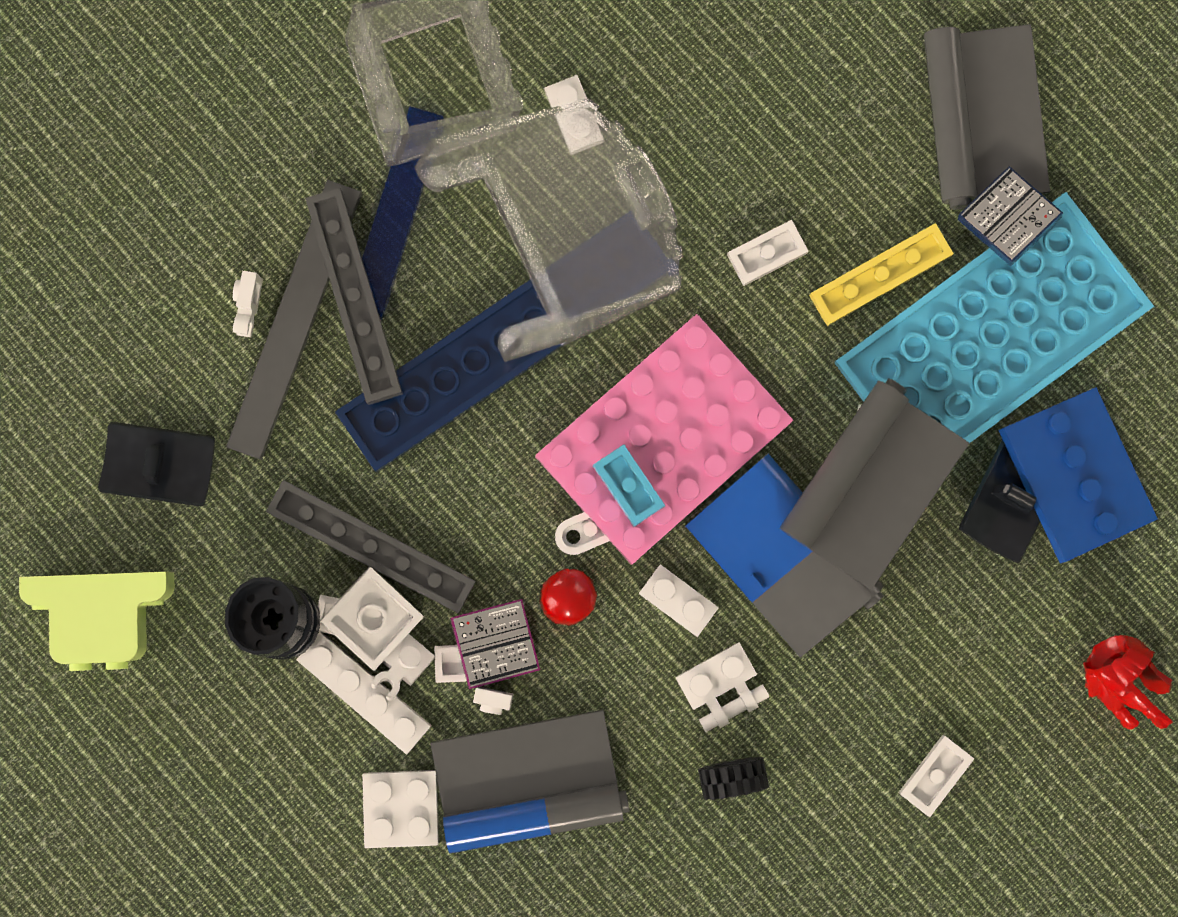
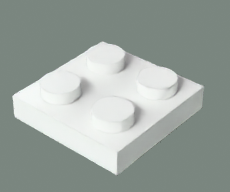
[319,567,424,671]
[362,770,439,848]

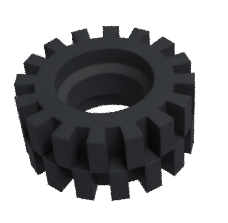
[698,757,769,800]

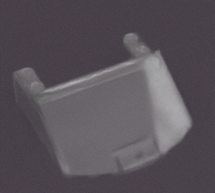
[414,98,683,362]

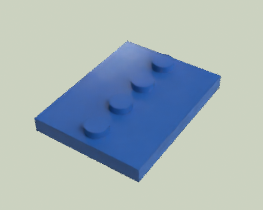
[998,387,1158,563]

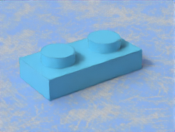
[593,445,665,527]

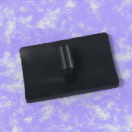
[98,422,215,507]
[959,439,1040,563]

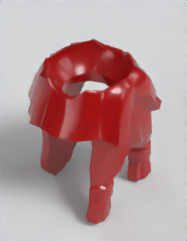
[1083,635,1173,730]

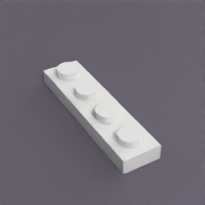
[296,632,432,755]

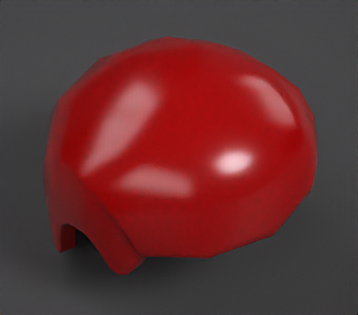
[539,568,597,626]

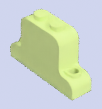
[19,572,175,671]

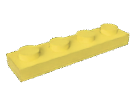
[809,223,954,326]

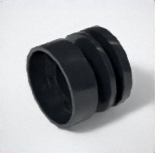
[225,577,320,660]

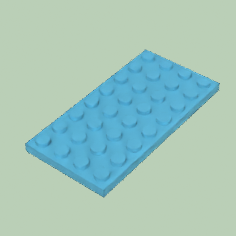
[834,192,1154,443]

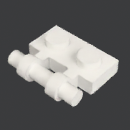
[675,642,769,732]

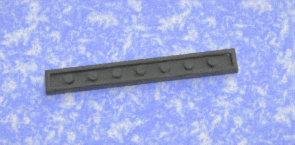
[226,180,362,460]

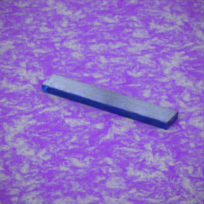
[362,106,445,321]

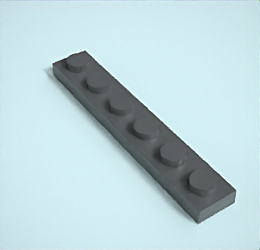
[305,188,403,405]
[266,480,476,614]

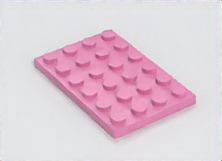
[535,314,793,565]

